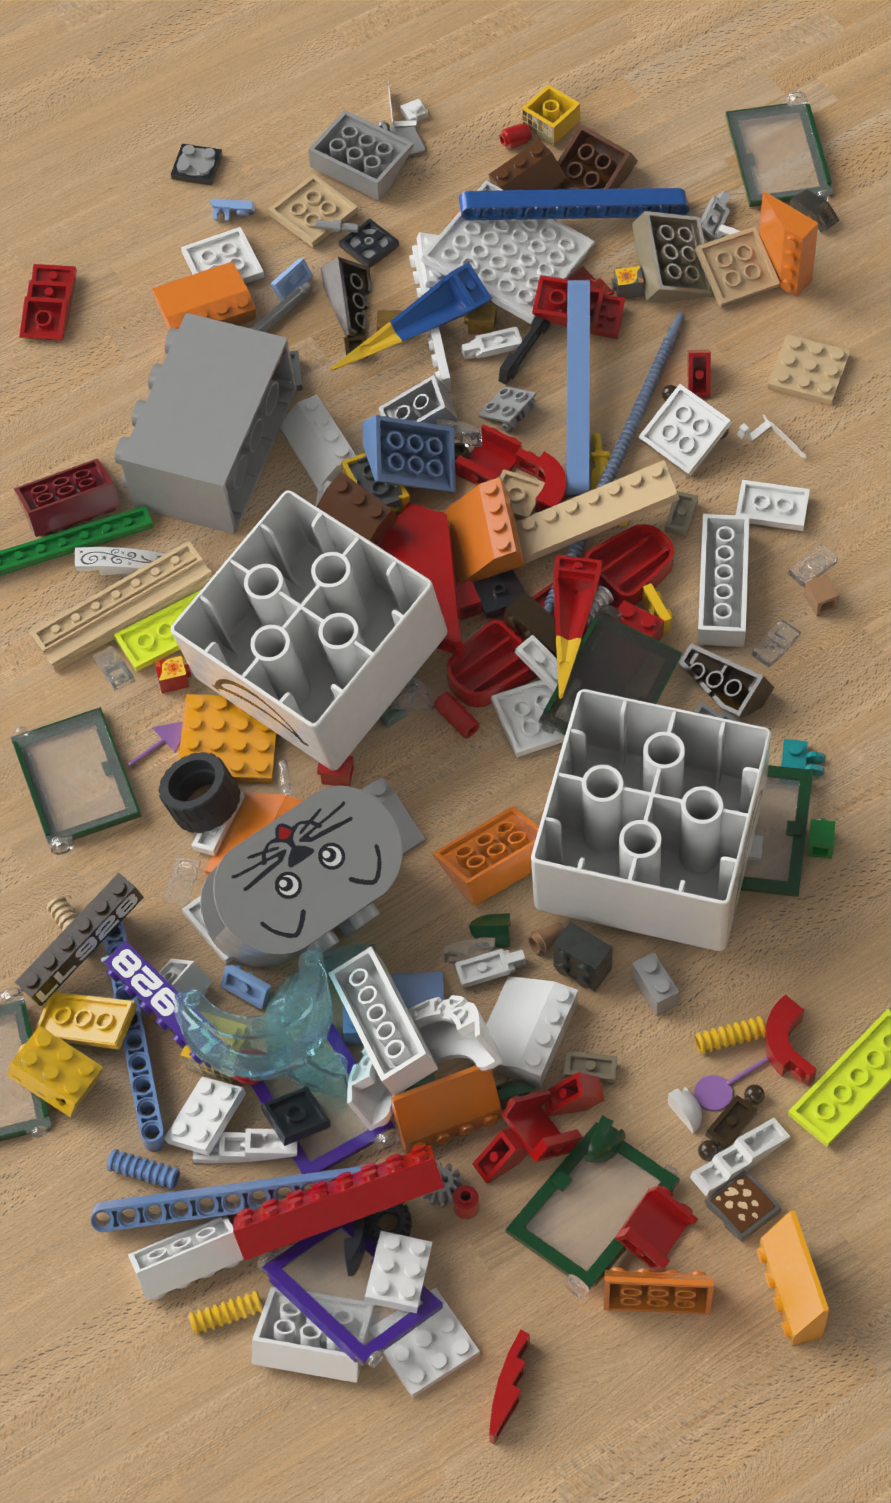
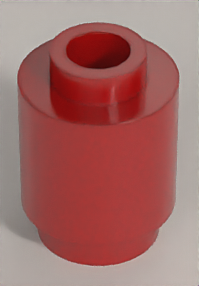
[499,123,532,149]
[452,1185,479,1219]

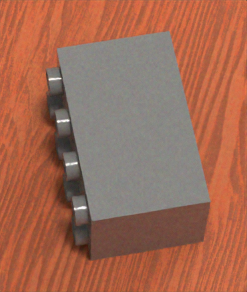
[115,313,297,534]

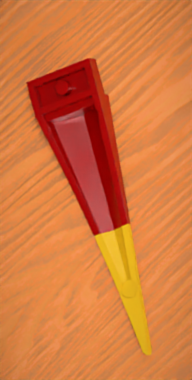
[553,555,602,699]

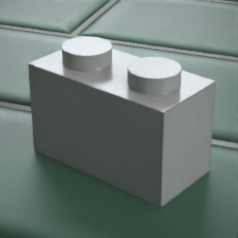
[632,953,679,1016]

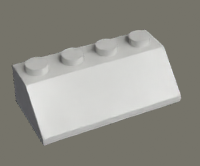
[280,394,356,490]
[128,1215,244,1301]

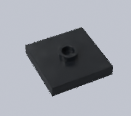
[473,570,526,619]
[261,1086,331,1146]

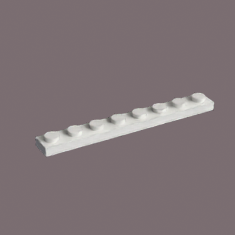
[409,245,452,392]

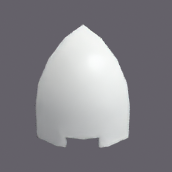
[668,1087,703,1134]

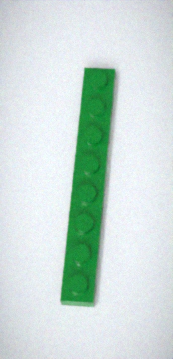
[0,506,154,576]

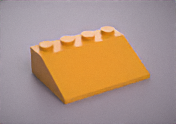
[757,1210,829,1346]

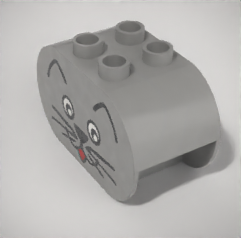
[200,786,403,968]

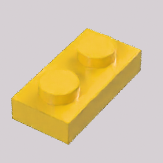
[642,583,673,634]

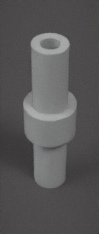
[315,219,359,233]

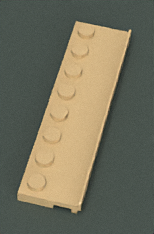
[516,460,680,564]
[30,541,214,672]

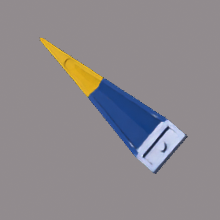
[330,262,492,371]

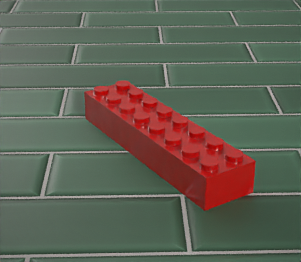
[233,1144,445,1261]

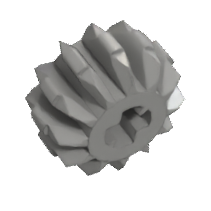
[422,1161,463,1208]

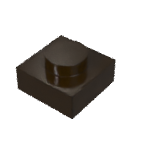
[344,335,368,358]

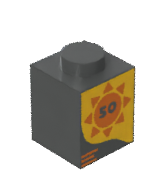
[611,266,644,299]

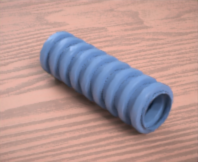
[107,1149,180,1190]

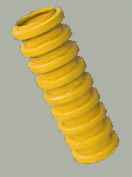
[695,1016,766,1055]
[188,1290,263,1336]

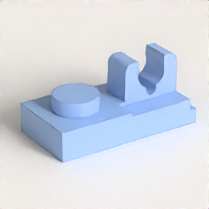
[210,199,255,221]
[270,258,313,301]
[220,965,272,1010]

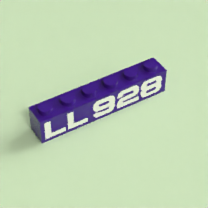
[104,941,231,1069]

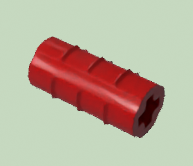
[434,691,480,739]

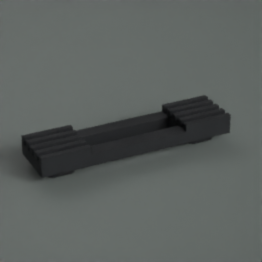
[498,316,550,385]

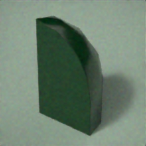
[469,913,511,947]
[496,1080,536,1110]
[586,1115,626,1163]

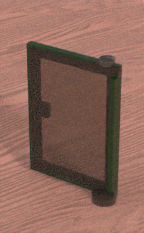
[539,605,683,735]

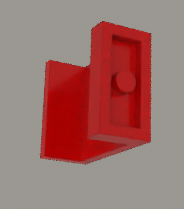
[455,424,522,485]
[501,1090,583,1163]
[615,1186,698,1271]

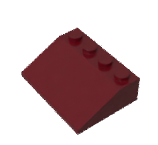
[14,458,121,537]

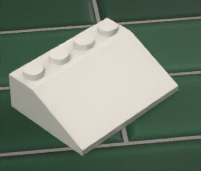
[470,976,578,1089]
[251,1287,375,1383]

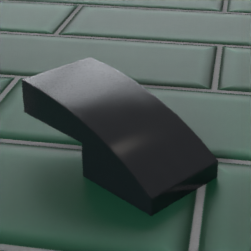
[344,1217,367,1277]

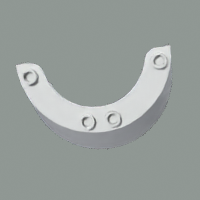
[347,995,502,1131]

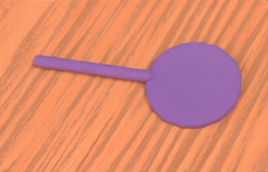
[694,1057,769,1111]

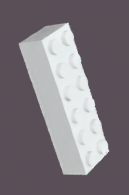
[697,514,749,647]
[328,947,438,1096]

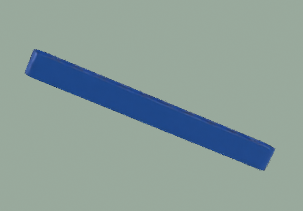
[459,188,689,220]

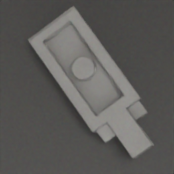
[700,190,731,242]

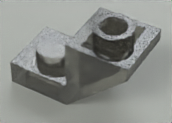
[790,189,839,233]

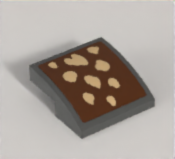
[705,1170,782,1242]

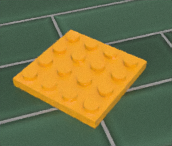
[178,694,277,783]

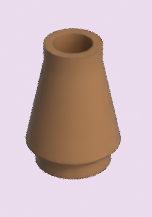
[528,922,564,954]

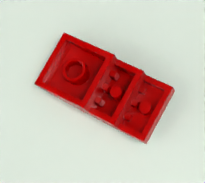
[19,264,77,341]
[532,275,625,339]

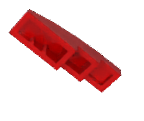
[489,1329,530,1444]

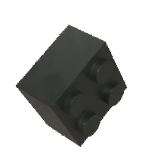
[554,922,613,991]

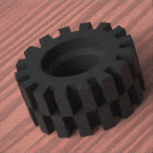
[364,1203,412,1244]

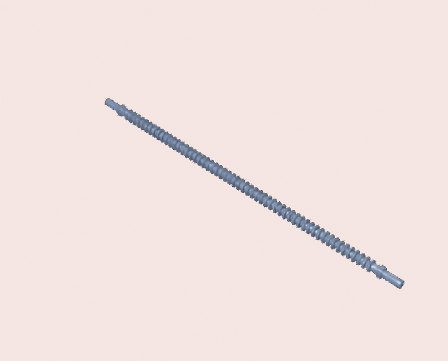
[544,312,685,616]

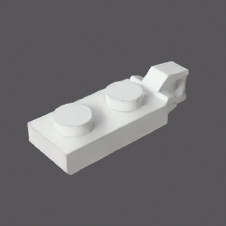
[462,327,523,359]
[455,949,526,989]

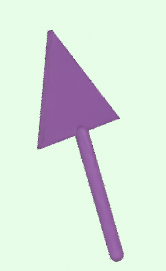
[128,721,183,767]

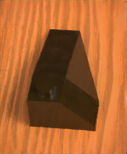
[321,257,372,337]
[679,643,775,718]

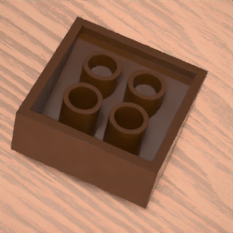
[557,125,638,190]
[317,472,398,545]

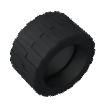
[159,752,241,833]

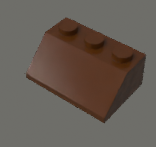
[488,139,567,190]

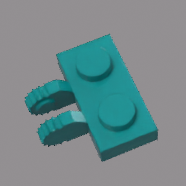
[779,739,826,787]

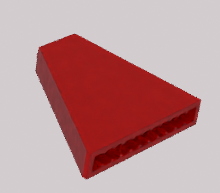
[378,502,464,657]

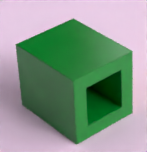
[807,818,835,859]

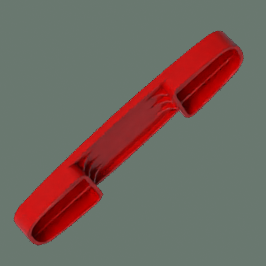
[446,524,674,708]

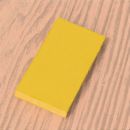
[34,992,138,1050]

